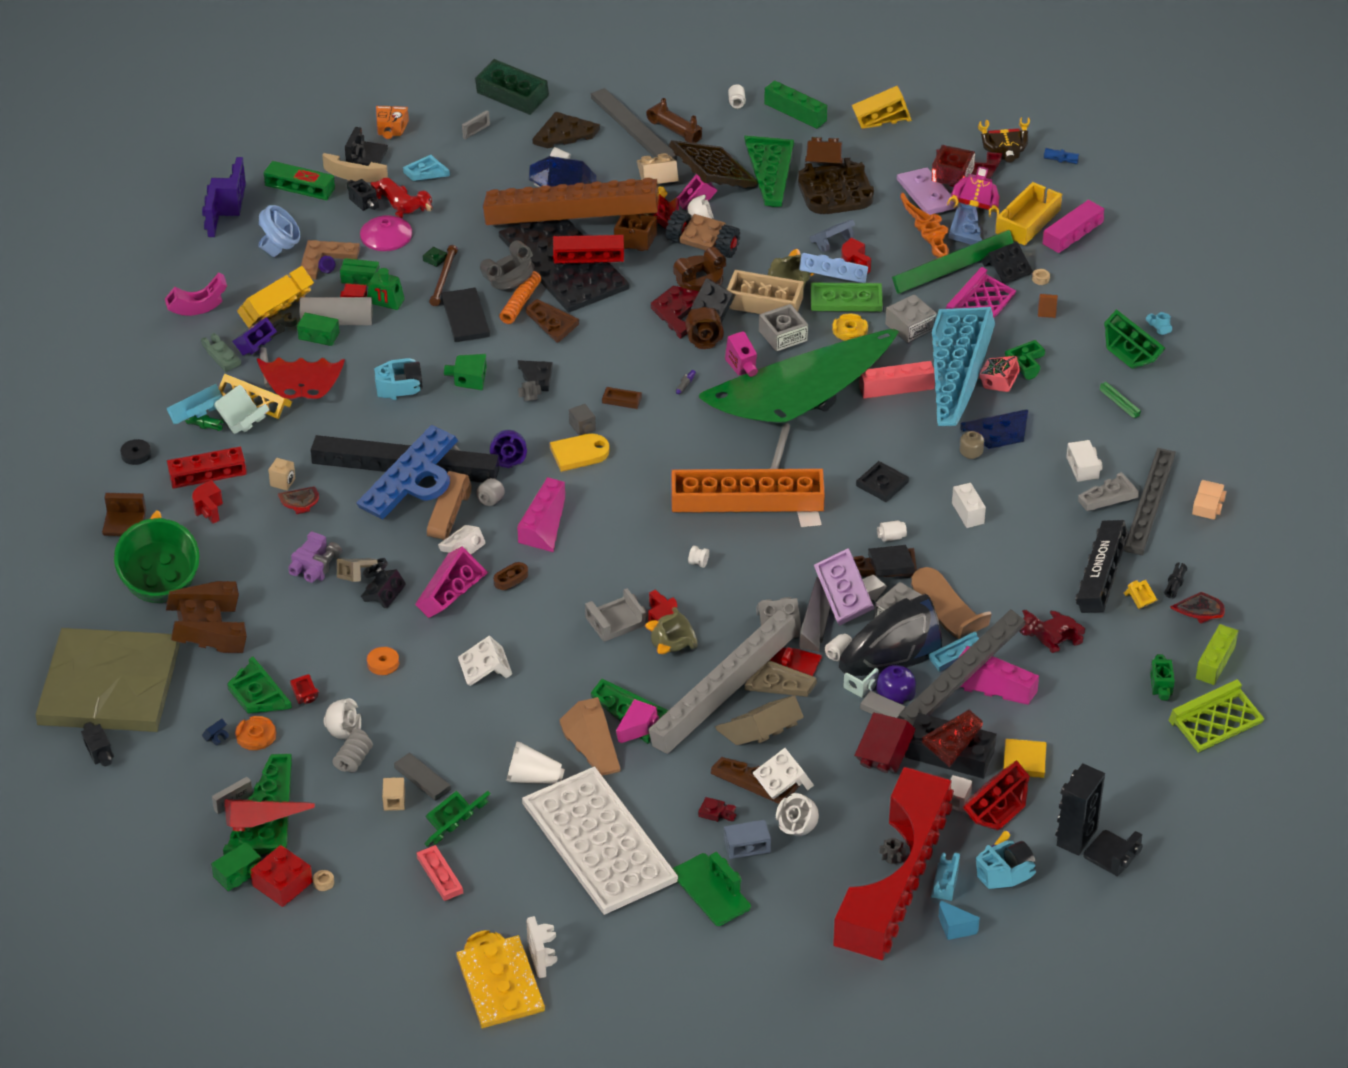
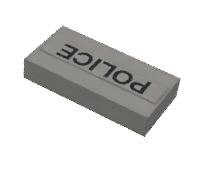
[212,777,253,814]

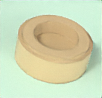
[1032,269,1050,285]
[313,870,334,891]

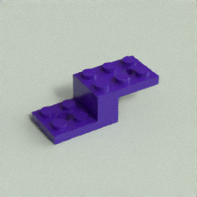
[202,157,246,237]

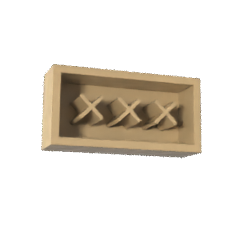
[727,270,804,314]

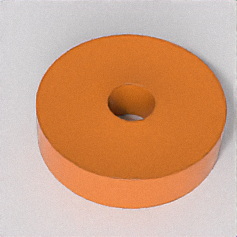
[367,647,399,675]

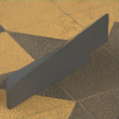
[800,577,831,651]

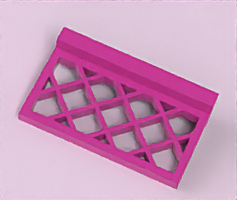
[946,267,1016,318]

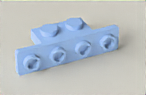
[799,253,868,283]

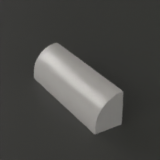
[300,297,373,325]

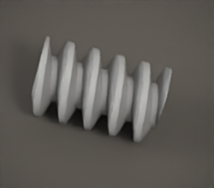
[333,728,373,773]

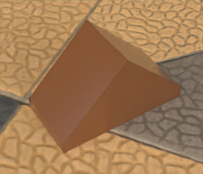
[1038,294,1058,318]

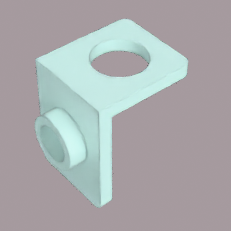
[844,668,879,698]

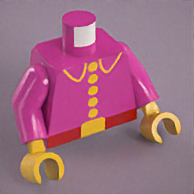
[947,167,1000,217]

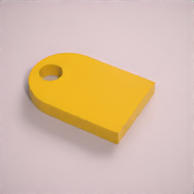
[550,434,610,472]

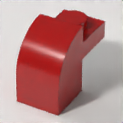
[841,238,871,274]
[192,480,223,524]
[648,589,677,622]

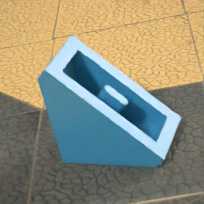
[938,901,980,940]

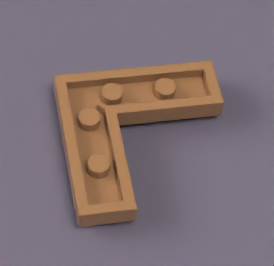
[301,240,360,280]

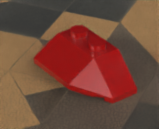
[963,760,1030,831]

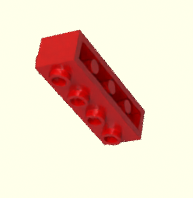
[553,235,624,263]
[167,446,247,489]

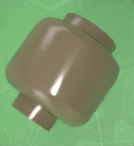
[960,431,984,459]

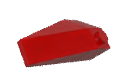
[225,799,315,831]

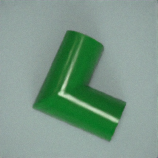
[1005,340,1045,380]

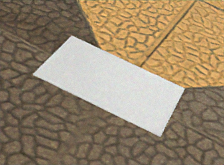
[797,511,822,527]

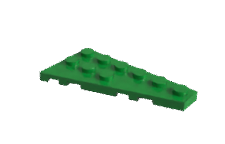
[223,754,292,855]

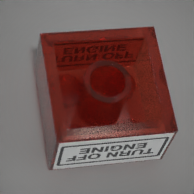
[931,145,975,186]

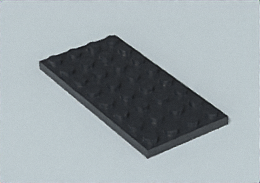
[499,219,629,313]

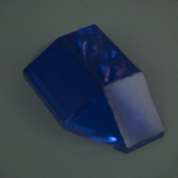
[529,156,597,187]

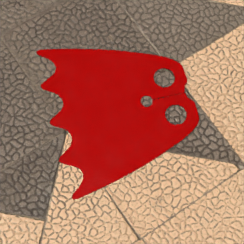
[257,357,345,399]

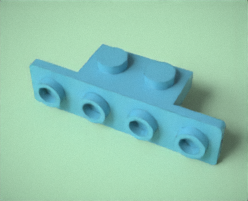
[167,384,223,424]

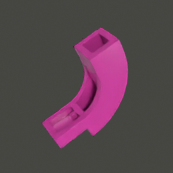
[165,272,227,316]

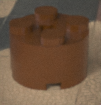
[685,307,724,349]

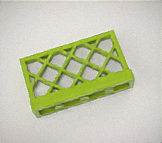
[1168,679,1264,753]

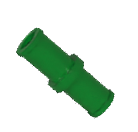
[185,414,224,431]

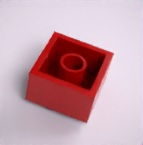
[250,845,313,907]

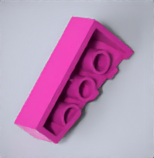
[517,477,565,552]
[415,546,488,618]
[958,646,1039,705]

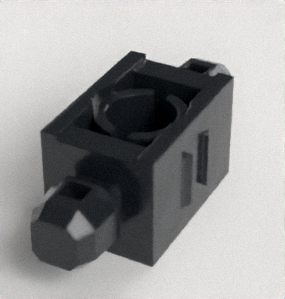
[346,179,379,211]
[81,722,114,767]

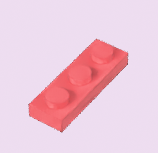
[417,845,463,901]

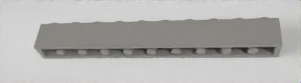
[649,610,797,754]

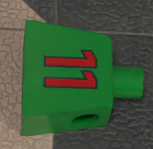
[367,268,405,310]

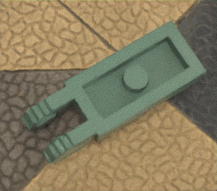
[201,333,241,372]

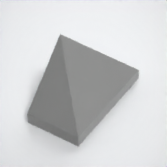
[462,110,490,139]

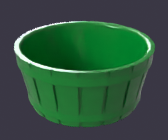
[114,518,200,603]

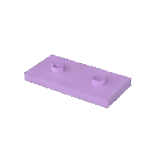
[897,167,958,215]
[814,548,875,626]

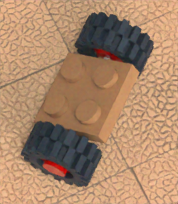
[666,210,741,258]

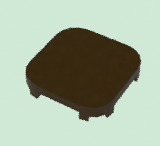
[798,158,874,214]

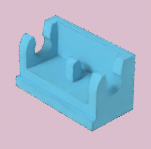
[931,853,960,901]

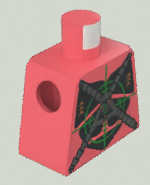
[978,356,1020,392]

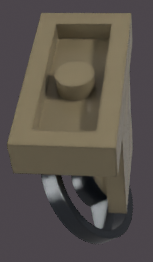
[337,558,388,582]

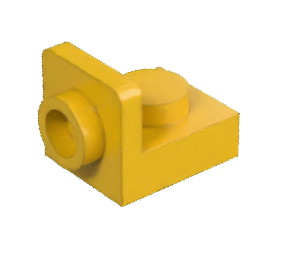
[1124,580,1157,609]

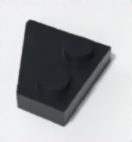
[518,360,553,391]

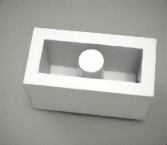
[1066,440,1102,482]
[952,483,986,528]

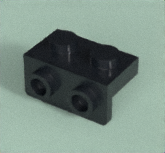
[361,569,406,608]

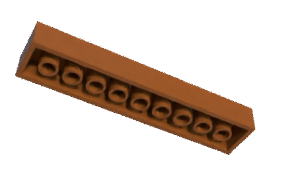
[483,178,659,225]

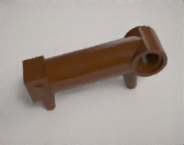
[646,98,702,143]

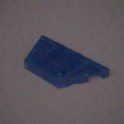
[960,409,1028,449]

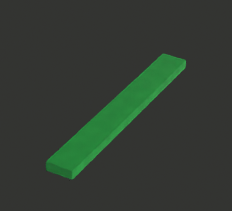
[892,230,1014,293]

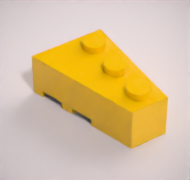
[852,85,912,129]

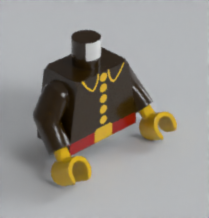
[978,117,1030,163]

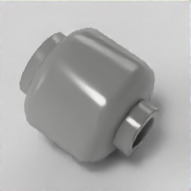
[476,478,505,506]

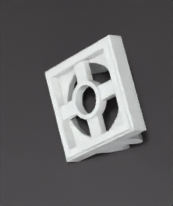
[527,916,557,978]

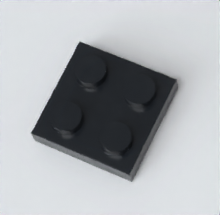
[690,278,736,323]

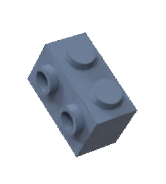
[724,820,771,859]

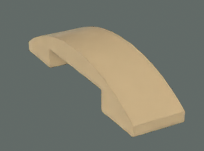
[322,153,388,182]

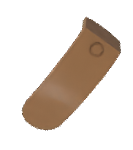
[911,567,992,639]

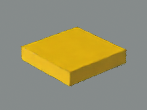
[1003,739,1046,778]

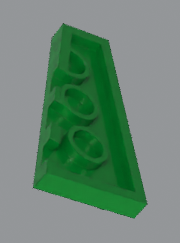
[591,679,669,744]

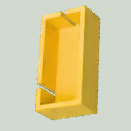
[995,182,1062,246]
[237,266,314,328]

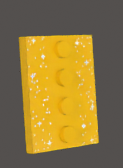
[456,935,545,1028]

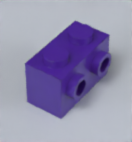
[232,317,277,356]

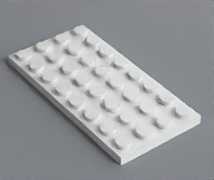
[522,766,678,915]

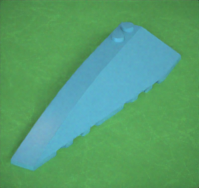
[932,307,995,426]

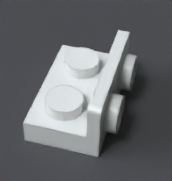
[438,525,486,554]

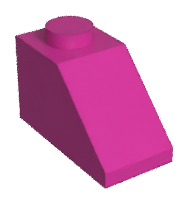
[677,174,718,210]
[616,699,659,743]

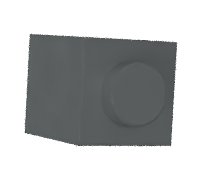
[569,404,596,435]

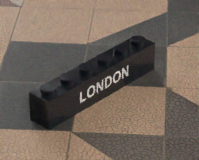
[1075,520,1128,613]

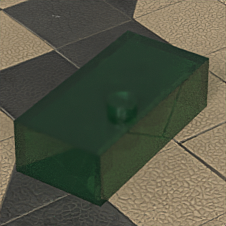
[475,59,549,115]

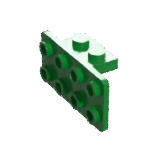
[672,851,751,926]

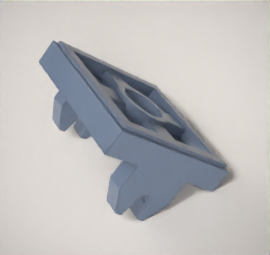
[810,219,855,252]

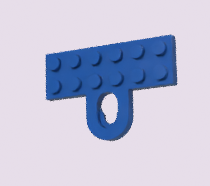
[356,425,458,520]

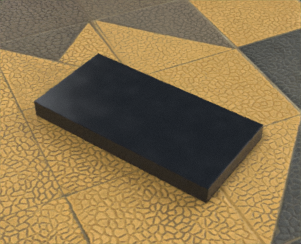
[441,287,490,342]

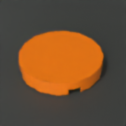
[235,716,277,750]

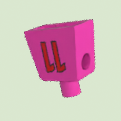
[725,331,758,377]

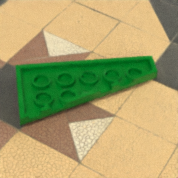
[744,135,794,207]

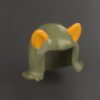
[768,249,814,288]
[645,607,698,654]

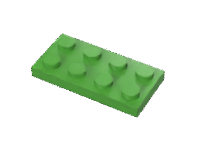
[811,283,883,312]

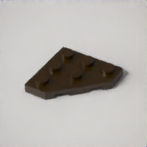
[532,112,600,149]

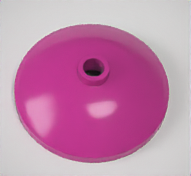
[360,215,412,251]

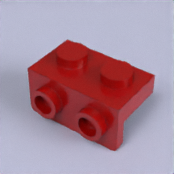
[652,194,679,229]

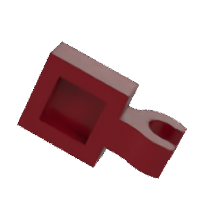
[698,797,737,822]

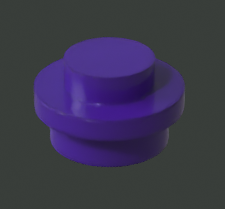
[318,256,336,273]

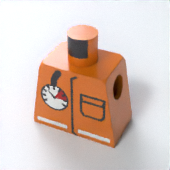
[376,106,409,139]

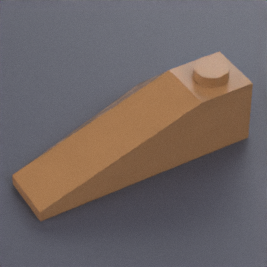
[559,697,620,776]

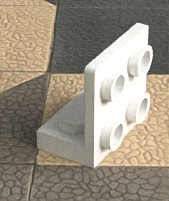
[458,635,512,686]
[753,748,814,799]

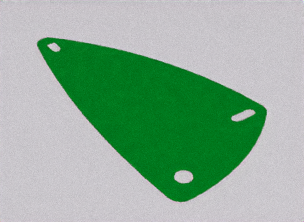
[699,329,899,422]

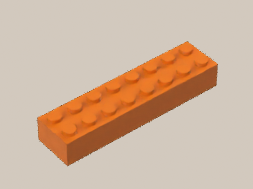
[672,469,824,512]

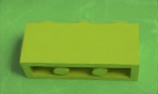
[1196,624,1238,685]

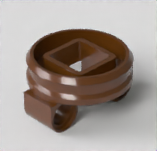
[673,246,726,292]

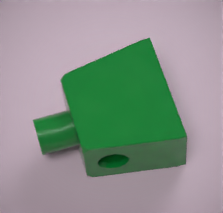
[444,354,487,390]

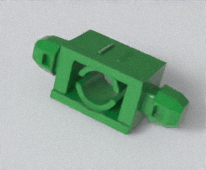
[1150,654,1175,701]

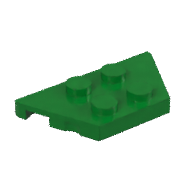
[227,656,292,714]

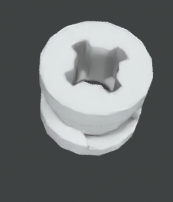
[688,545,709,568]

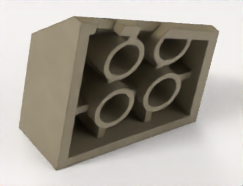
[715,695,804,745]

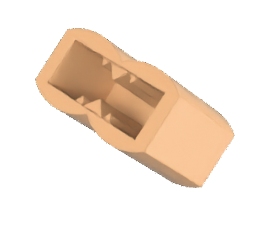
[1192,480,1227,520]

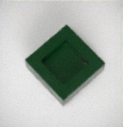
[423,247,447,267]

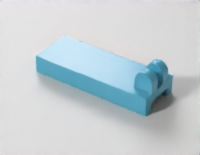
[929,632,979,672]

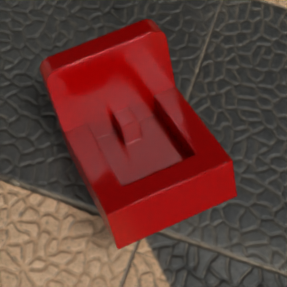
[290,674,319,704]

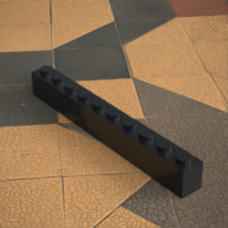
[310,435,499,482]

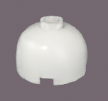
[688,195,714,219]
[324,698,361,740]
[776,793,819,836]

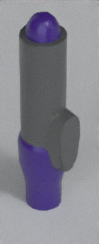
[676,370,696,394]

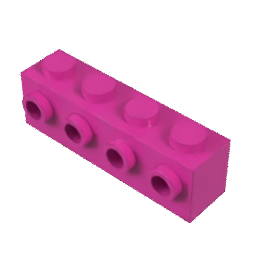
[1043,199,1105,253]

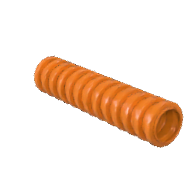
[499,271,541,324]

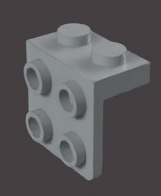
[756,597,801,638]

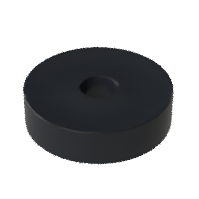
[120,439,151,465]

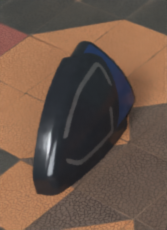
[839,594,942,676]

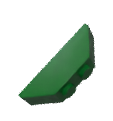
[1104,309,1166,369]

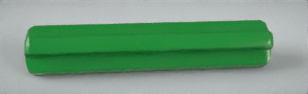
[1100,382,1141,418]

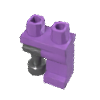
[289,531,342,583]

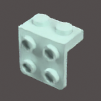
[214,385,270,434]

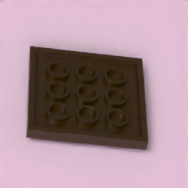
[669,140,758,188]

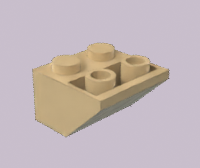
[637,153,679,184]

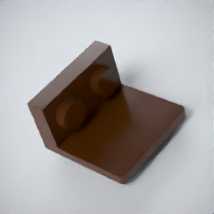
[102,493,146,536]

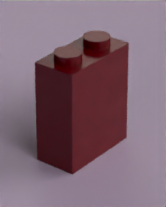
[854,712,916,773]

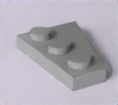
[1078,472,1138,511]

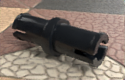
[1164,562,1187,598]

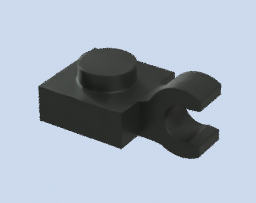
[268,313,297,338]

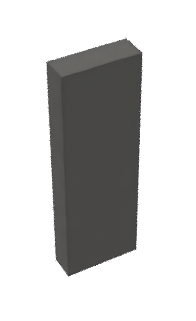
[394,752,451,801]

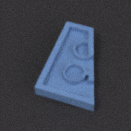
[948,203,982,244]

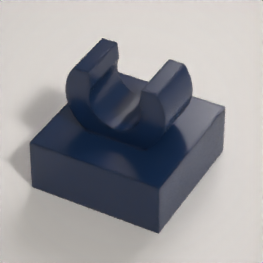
[202,718,229,746]

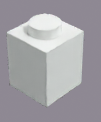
[950,775,972,812]

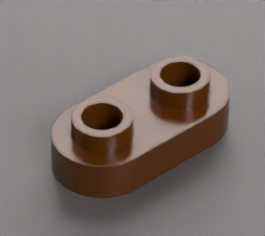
[493,562,528,590]

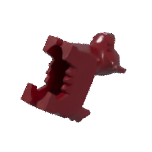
[1019,610,1085,653]

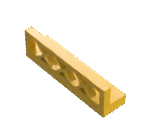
[219,374,293,419]

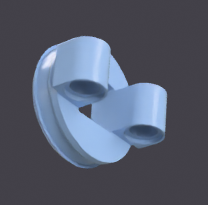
[258,205,300,257]

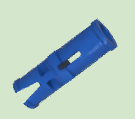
[1044,148,1079,164]

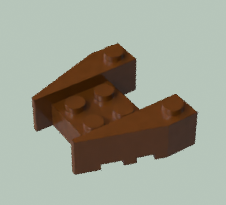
[166,581,247,653]

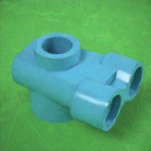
[1146,312,1172,335]

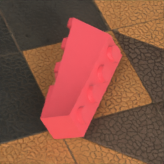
[859,361,935,399]

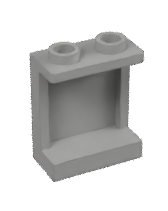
[585,588,647,642]

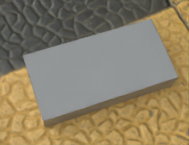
[860,691,906,719]

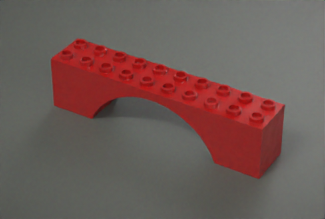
[833,767,954,961]

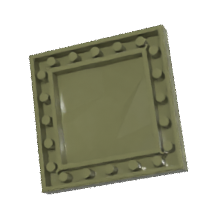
[35,628,180,732]

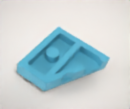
[403,155,450,181]

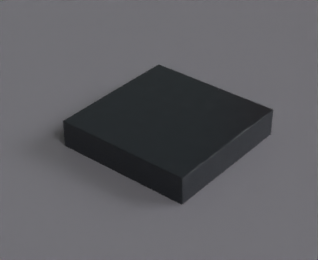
[856,461,909,502]
[868,545,915,577]

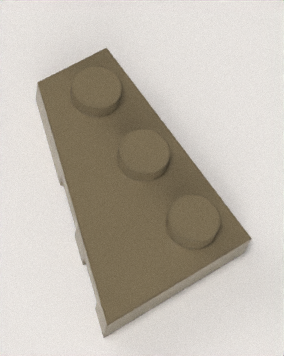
[745,661,817,697]

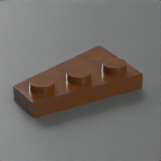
[526,299,579,343]

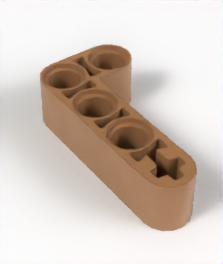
[427,471,471,540]

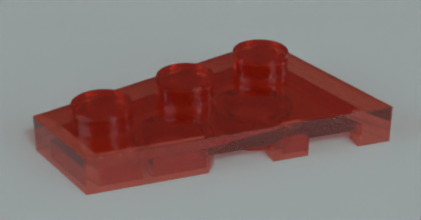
[922,709,983,767]

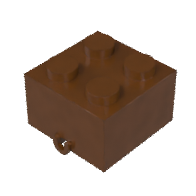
[805,137,843,164]
[614,214,657,251]

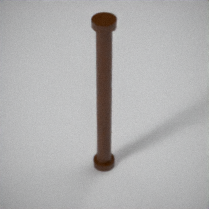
[429,245,458,306]

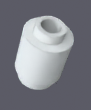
[728,85,746,109]
[877,520,907,542]
[825,634,852,661]

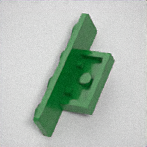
[425,791,491,847]

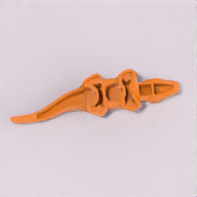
[900,193,949,258]

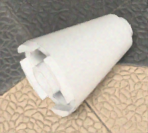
[506,742,565,784]

